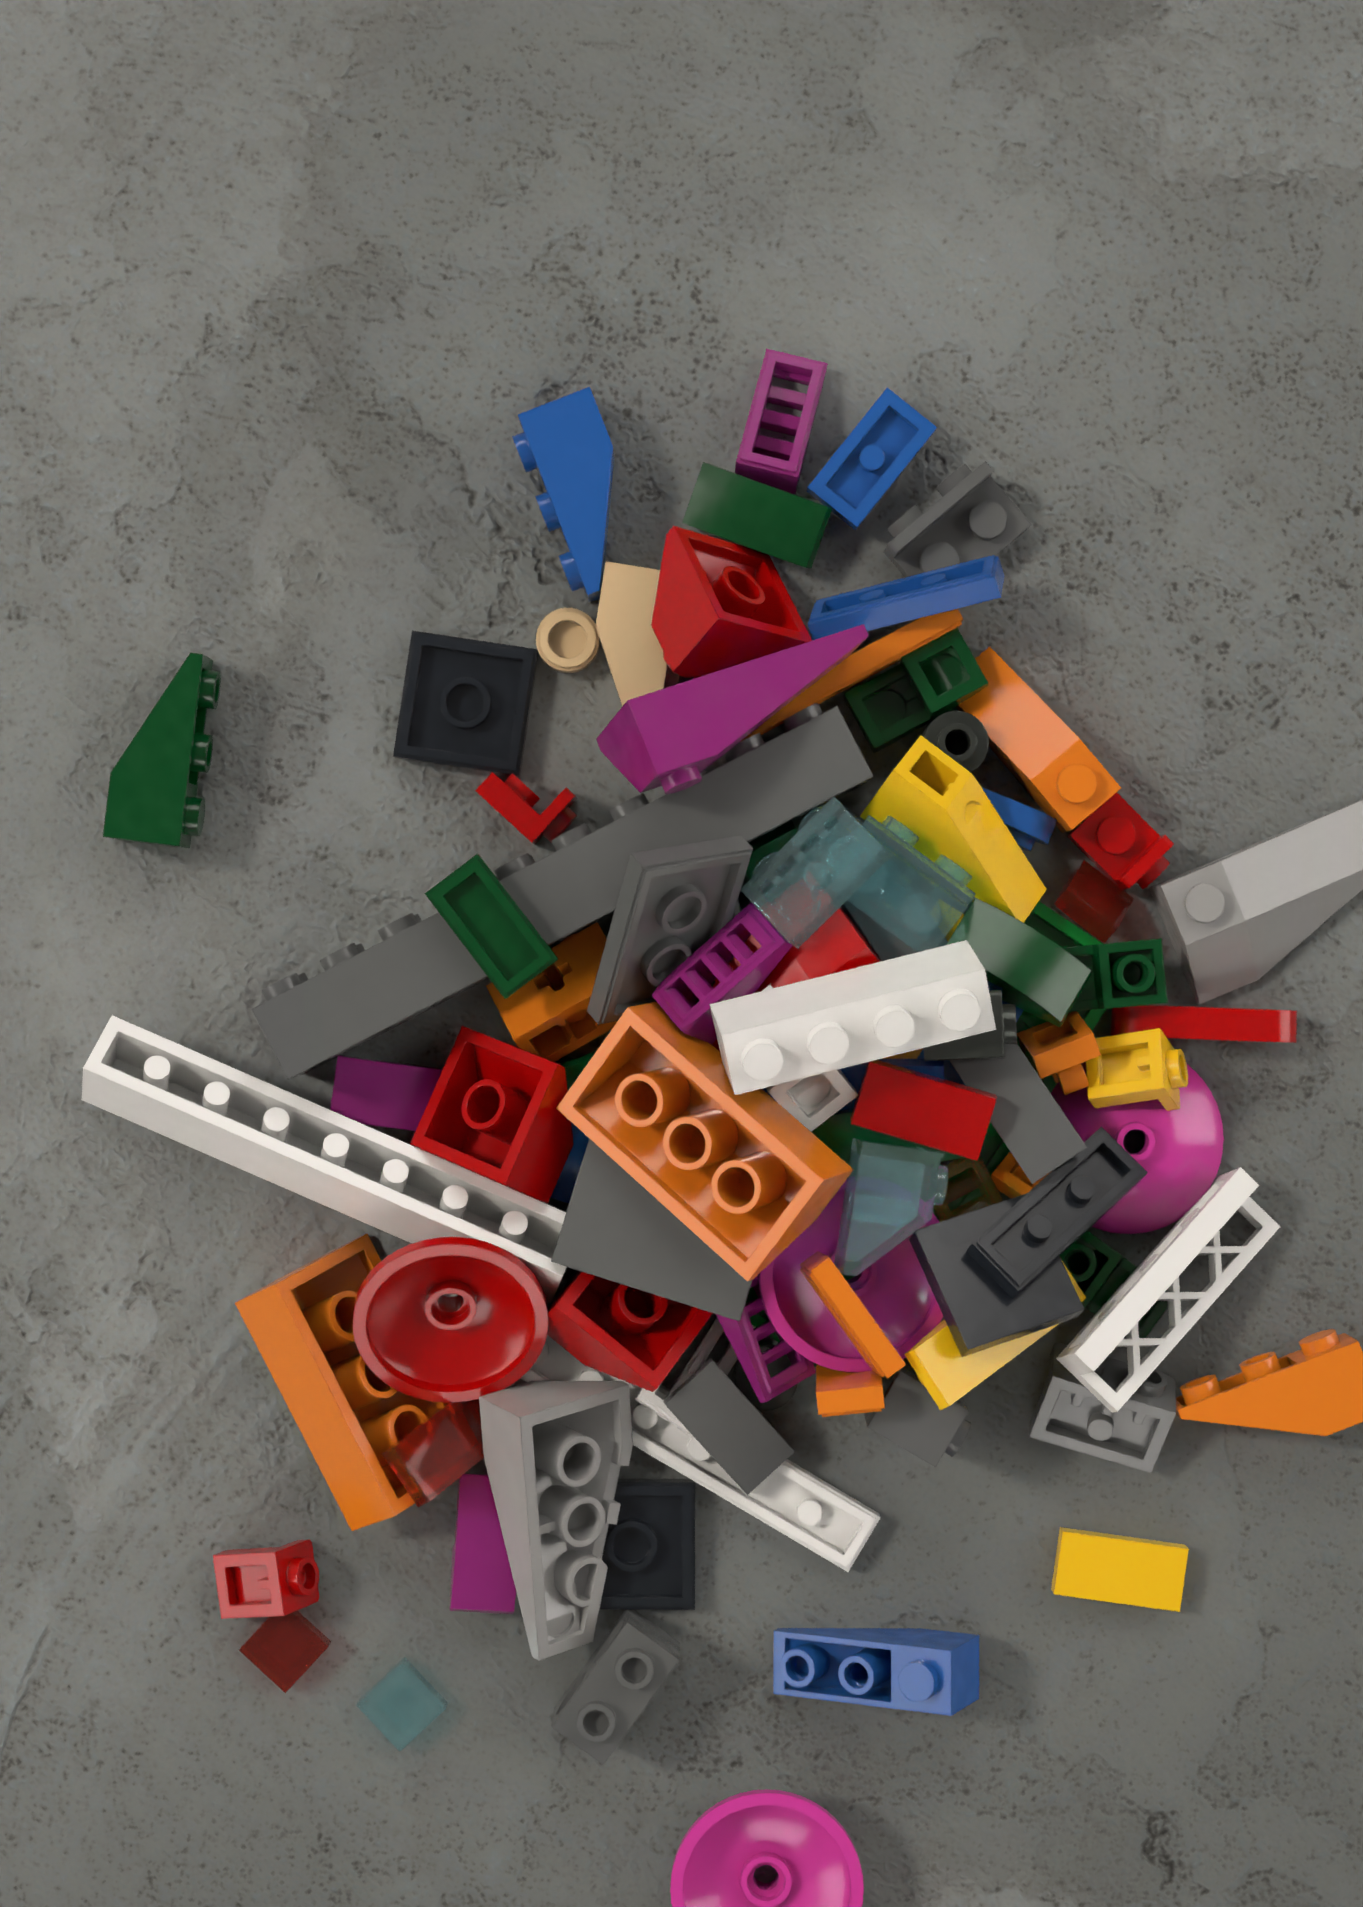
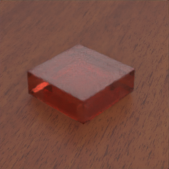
[1054,860,1134,943]
[239,1610,331,1693]

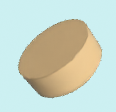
[536,608,600,673]

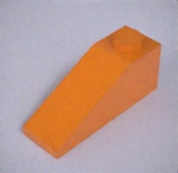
[956,646,1121,833]

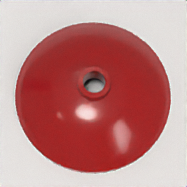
[353,1237,548,1403]

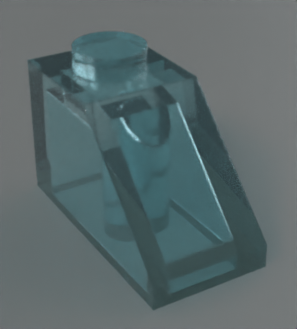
[834,1138,948,1276]

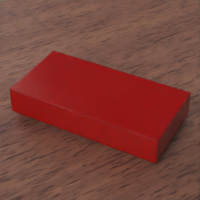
[851,1060,997,1161]

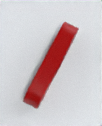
[1111,1005,1297,1043]

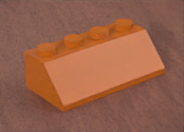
[556,1002,854,1282]
[235,1234,483,1531]

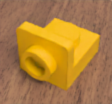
[1086,1028,1188,1111]

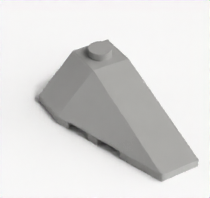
[1149,799,1363,1004]
[479,1381,633,1661]

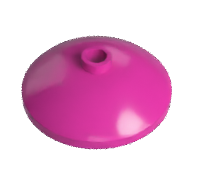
[1051,1062,1224,1234]
[758,1175,943,1372]
[670,1789,864,1907]

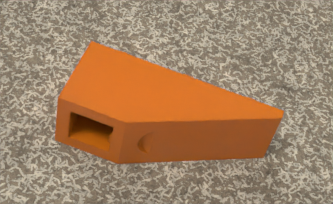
[1176,1329,1363,1436]

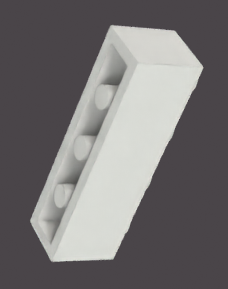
[710,940,996,1095]

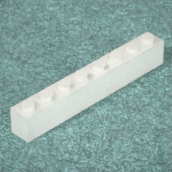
[81,1015,567,1304]

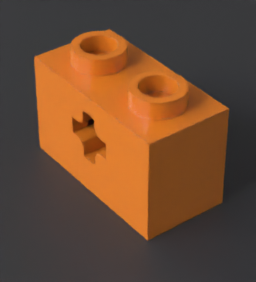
[486,922,617,1062]

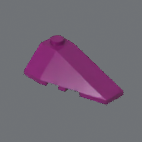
[596,624,869,794]

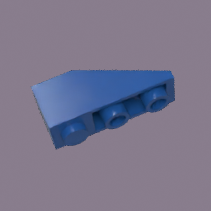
[512,387,615,602]
[773,1628,979,1716]

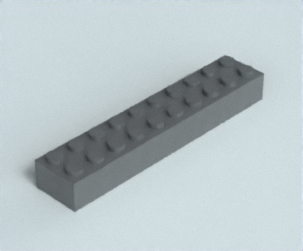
[252,703,873,1079]

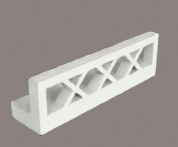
[1056,1167,1280,1413]

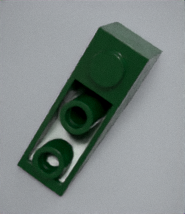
[103,653,221,848]

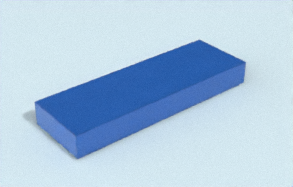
[808,555,1005,640]

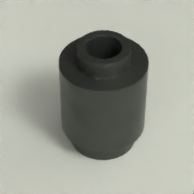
[922,711,989,772]

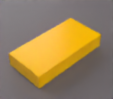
[1051,1527,1189,1612]

